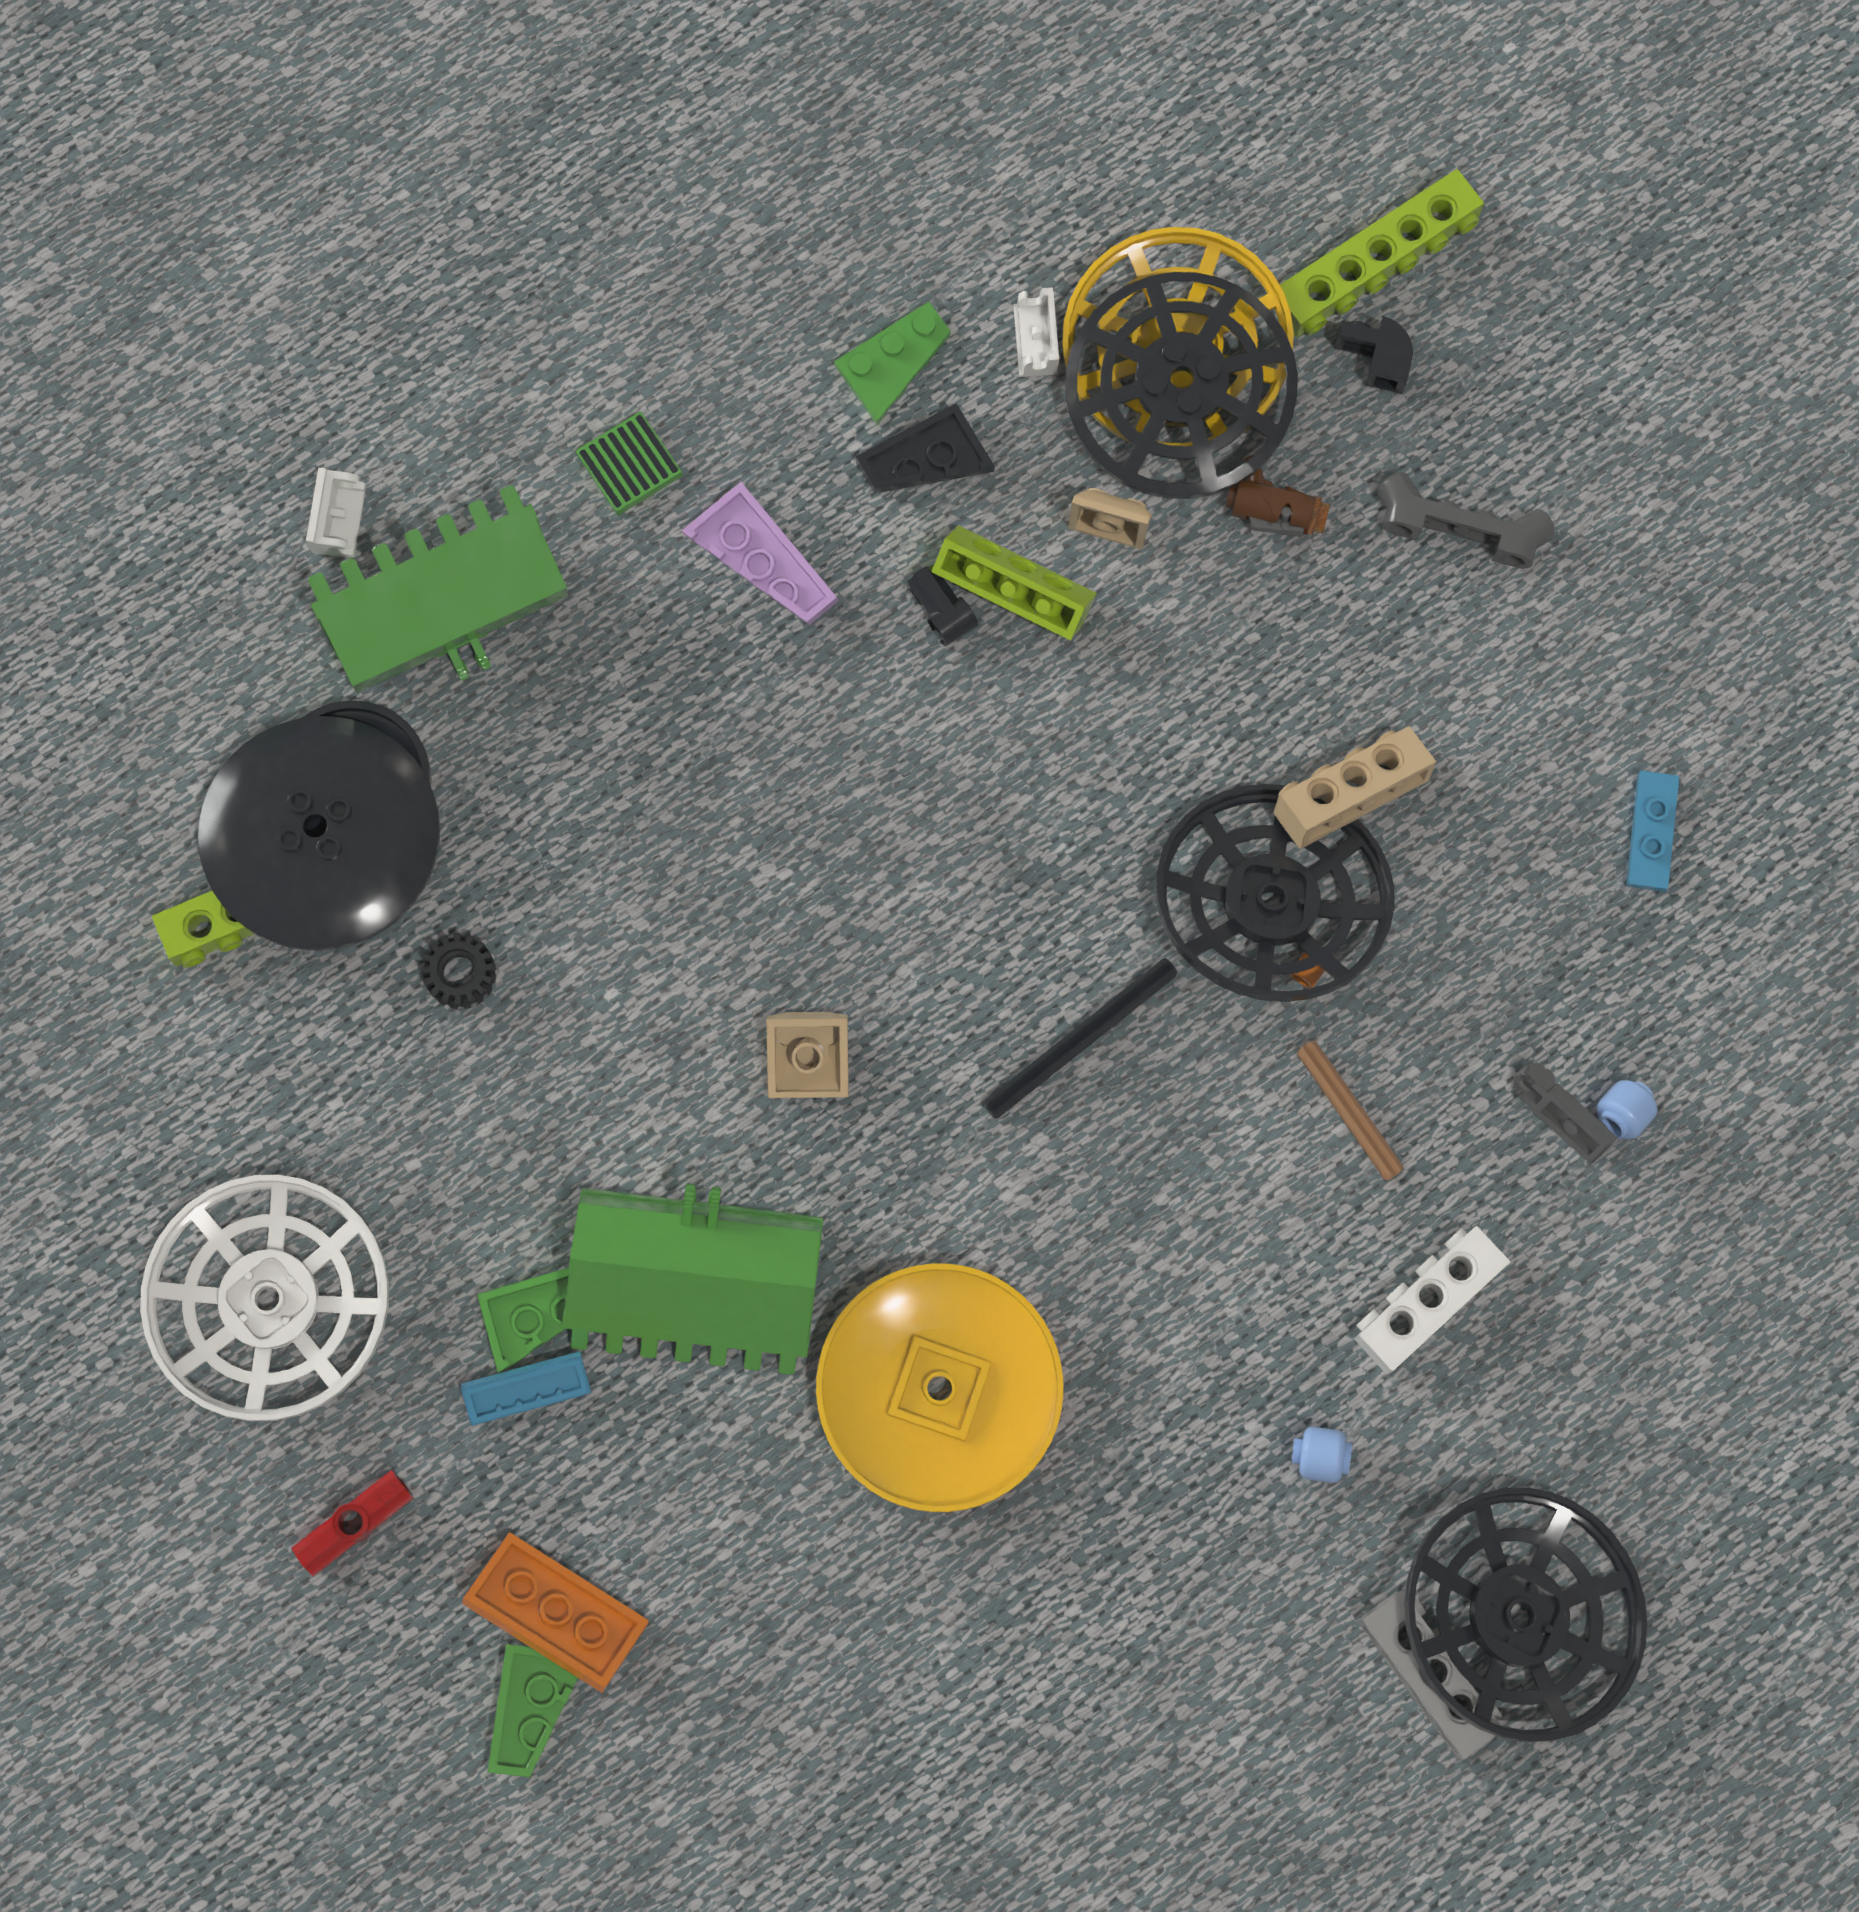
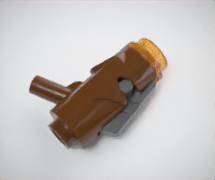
[1225,455,1330,537]

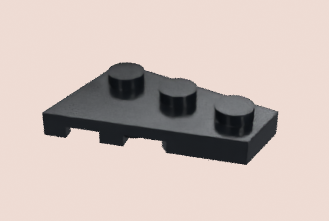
[856,403,995,494]

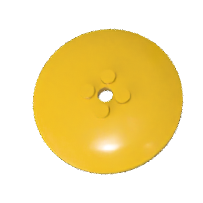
[816,1263,1063,1512]

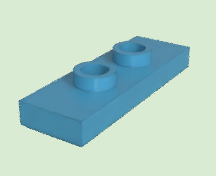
[1626,770,1679,892]
[461,1351,591,1426]

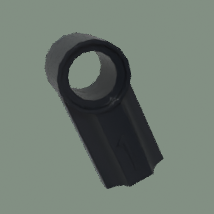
[907,565,979,647]

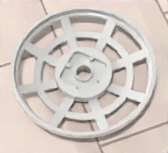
[140,1175,389,1421]

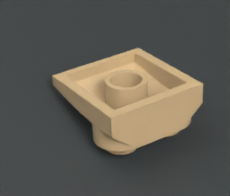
[1068,488,1152,550]
[766,1012,849,1098]

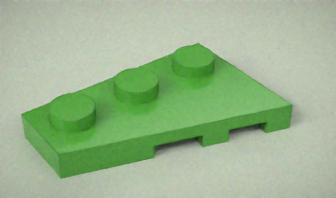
[477,1268,569,1373]

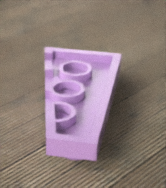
[682,482,839,625]

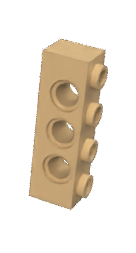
[1274,726,1436,849]

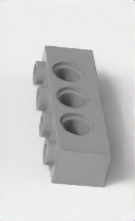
[1357,1590,1502,1760]

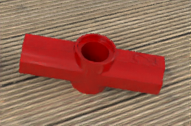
[291,1470,415,1577]

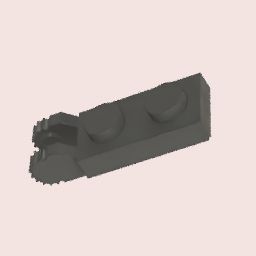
[1512,1062,1618,1163]

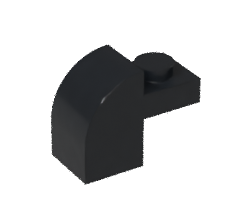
[1334,316,1413,394]

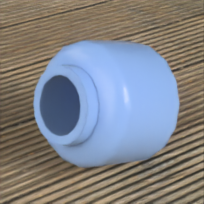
[1596,1080,1658,1140]
[1292,1427,1353,1483]

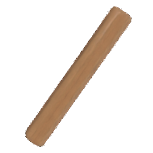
[1297,1040,1404,1180]

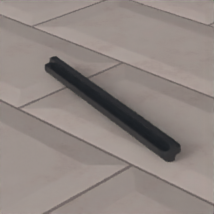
[983,958,1177,1119]

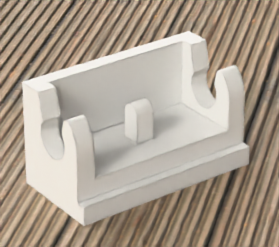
[1013,288,1059,377]
[306,468,366,558]

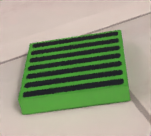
[576,411,683,516]

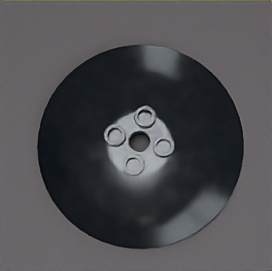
[198,716,440,951]

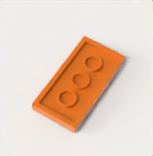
[462,1532,649,1693]

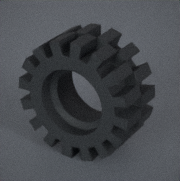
[421,933,497,1009]

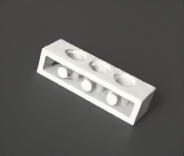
[1354,1226,1510,1375]

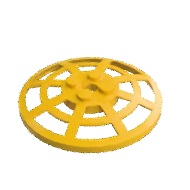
[1062,227,1294,446]

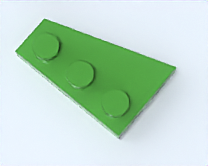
[834,302,951,425]
[487,1644,578,1778]

